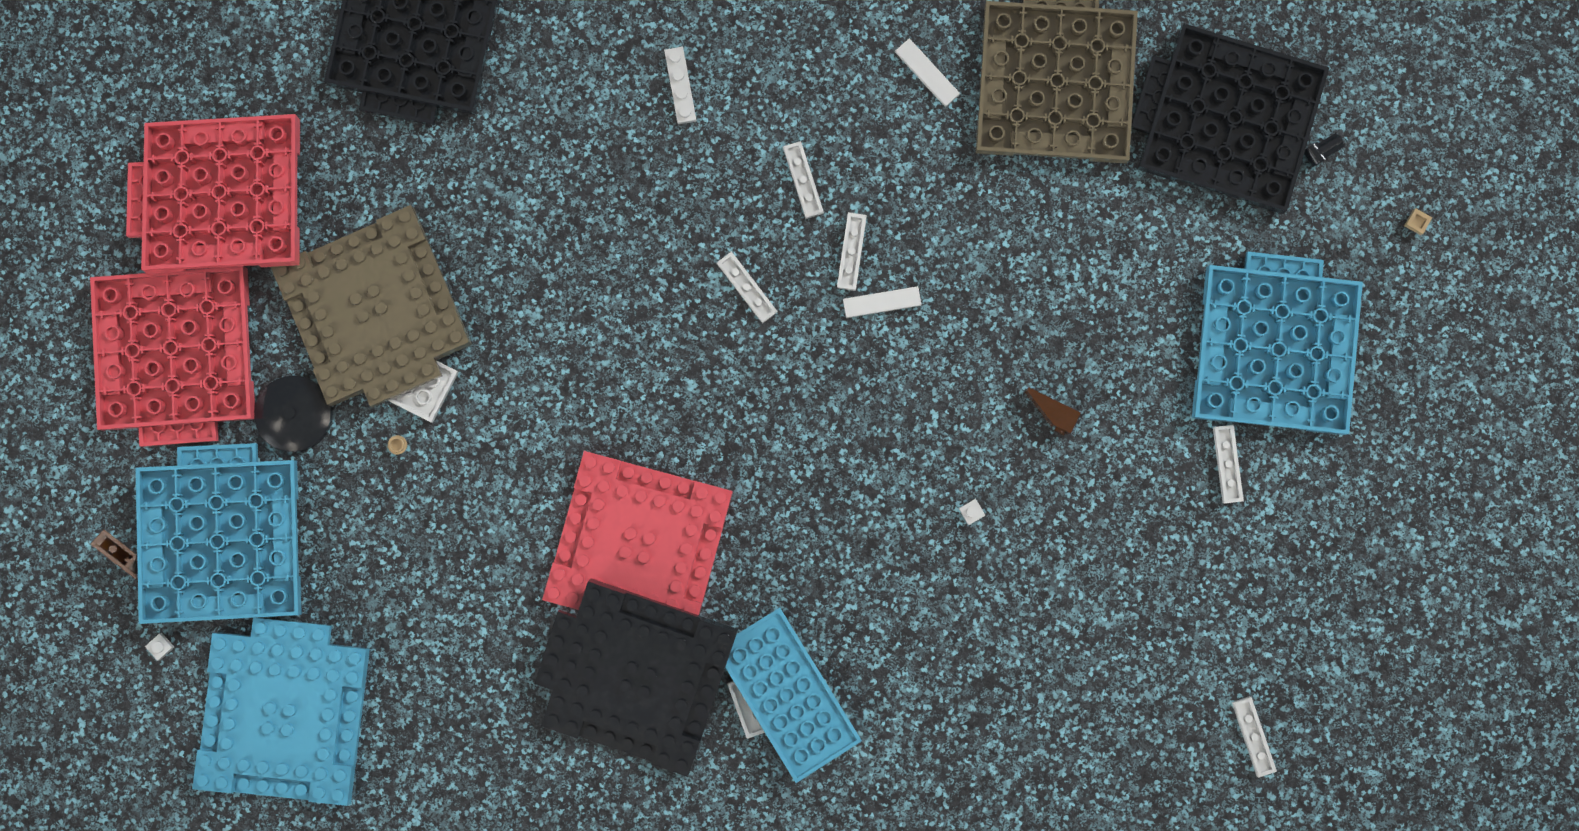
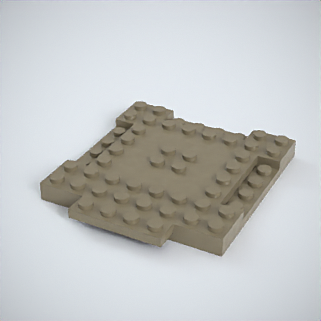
[975,0,1138,164]
[271,205,472,407]

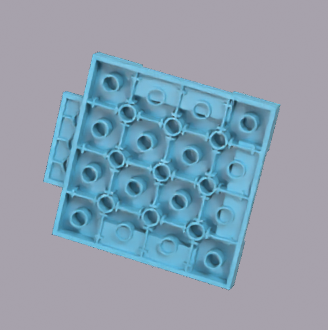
[1192,252,1363,435]
[135,443,302,624]
[192,617,370,806]

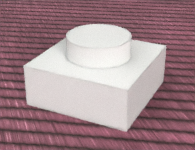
[958,499,985,525]
[145,633,174,661]

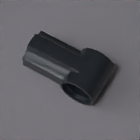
[1304,133,1344,167]

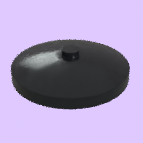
[254,376,333,452]

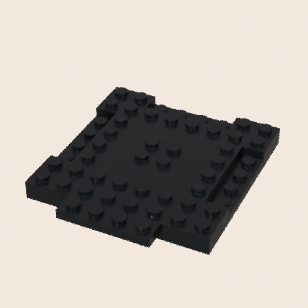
[324,0,500,126]
[1131,23,1329,214]
[534,578,738,777]

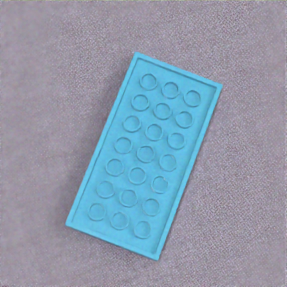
[725,608,862,783]

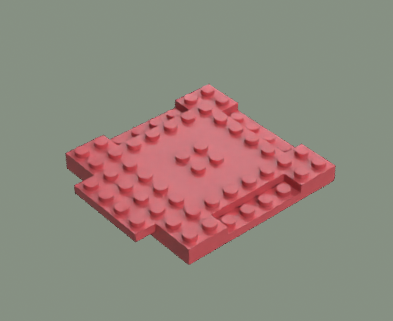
[126,114,300,274]
[90,266,255,447]
[542,451,733,615]

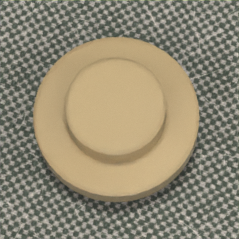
[388,435,407,455]

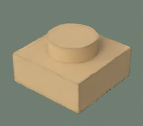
[1404,208,1432,235]

